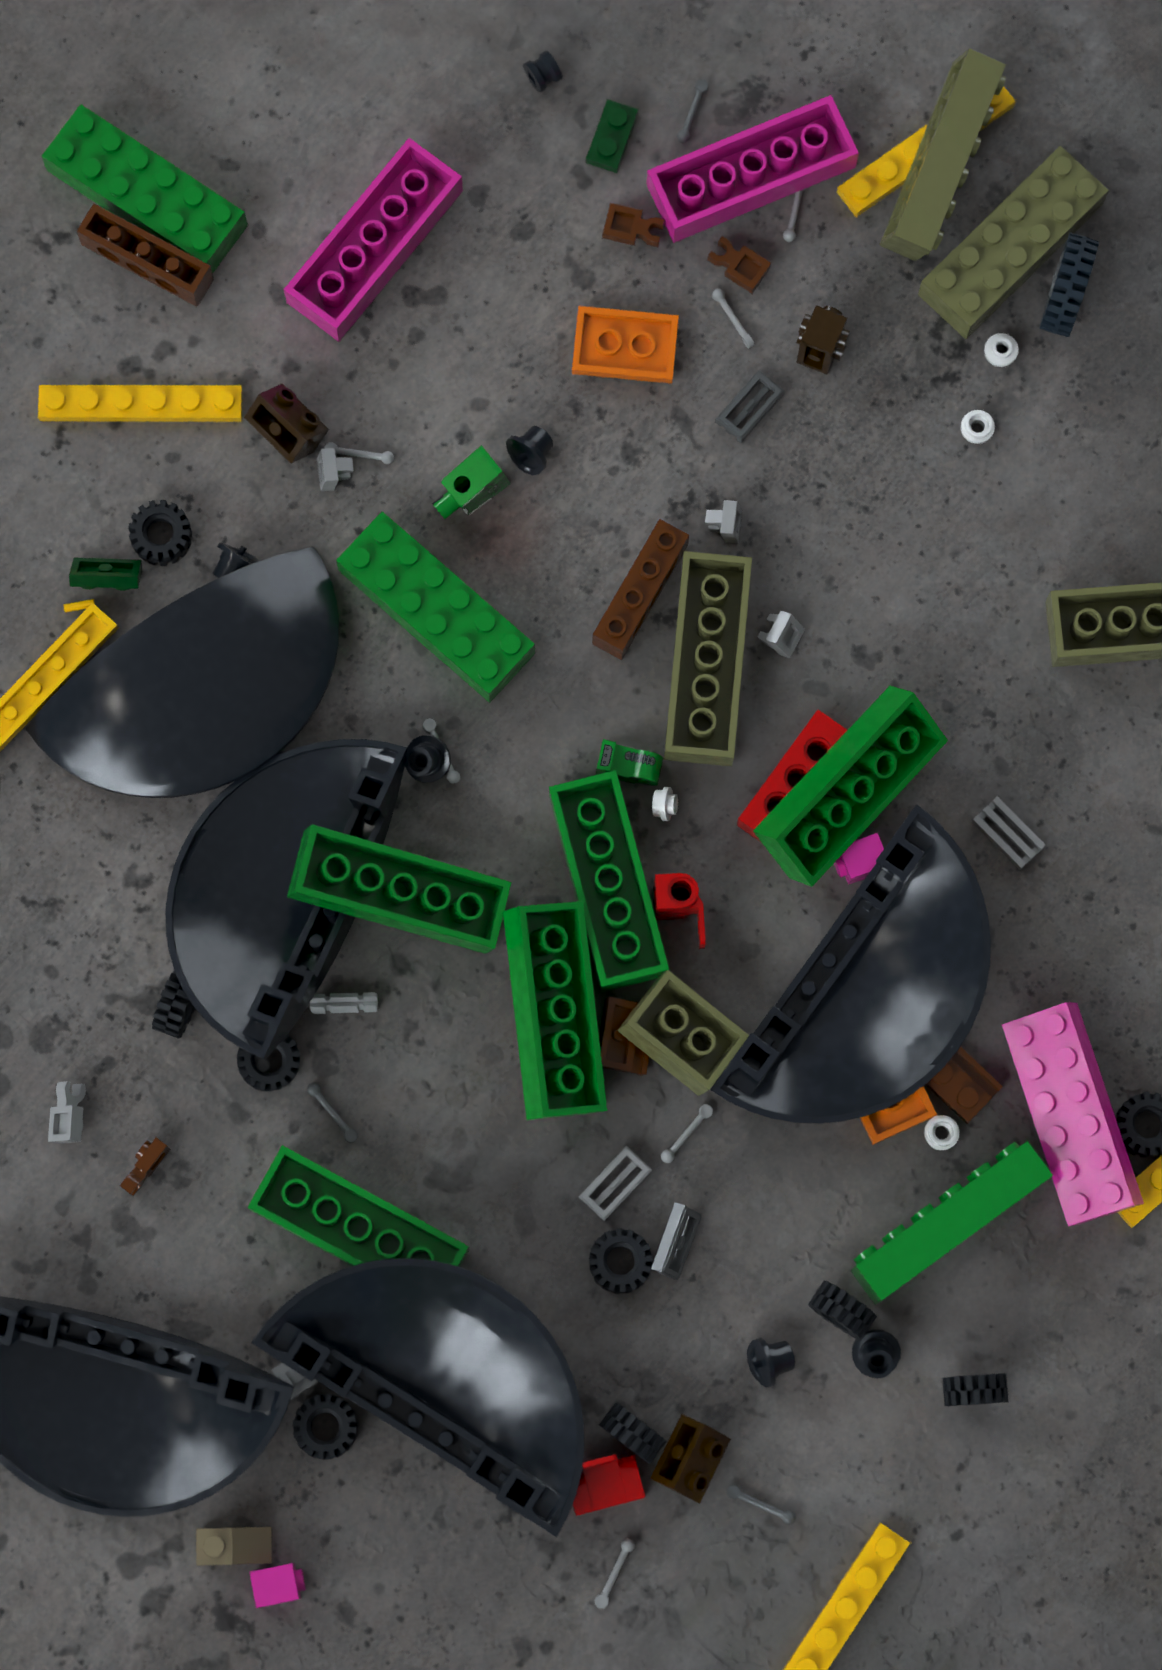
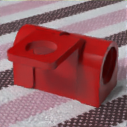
[653,873,706,949]
[573,1454,645,1516]

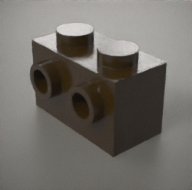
[796,305,850,375]
[244,384,329,464]
[650,1414,731,1504]

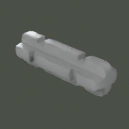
[310,992,379,1014]

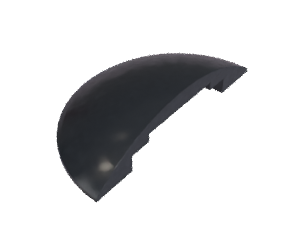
[25,547,340,798]
[165,739,408,1060]
[710,804,991,1124]
[251,1258,584,1537]
[0,1296,294,1517]

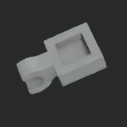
[48,1081,86,1144]

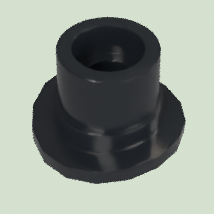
[506,426,553,475]
[213,542,259,578]
[405,735,451,783]
[852,1330,901,1378]
[747,1338,795,1388]

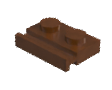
[599,997,649,1076]
[926,1046,1003,1124]

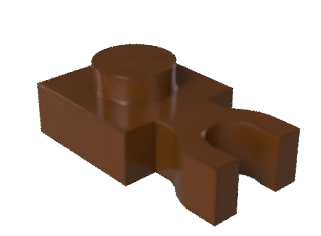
[602,203,665,247]
[707,236,771,294]
[120,1138,171,1197]

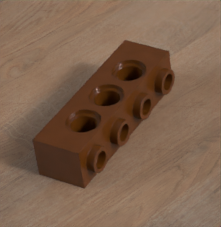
[77,203,214,307]
[592,519,689,660]

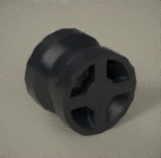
[523,50,563,93]

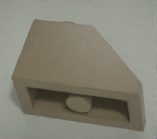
[196,1527,272,1566]

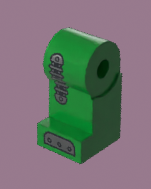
[596,739,664,786]

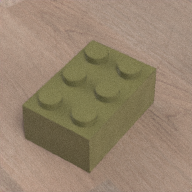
[617,970,749,1096]

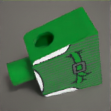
[432,445,511,519]

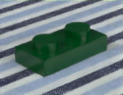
[586,99,639,173]
[69,557,142,591]

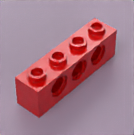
[737,709,847,843]

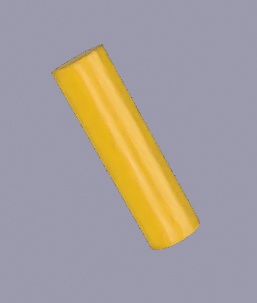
[63,599,95,613]

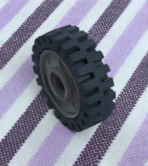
[1039,233,1099,337]

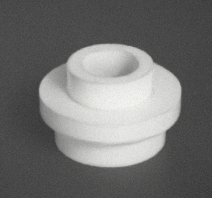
[984,333,1018,367]
[961,410,995,444]
[652,787,678,821]
[924,1115,960,1151]

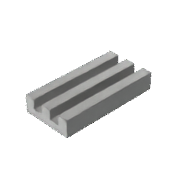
[972,796,1046,870]
[579,1146,652,1221]

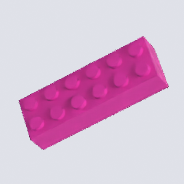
[646,95,859,243]
[284,138,463,342]
[1002,1002,1144,1226]

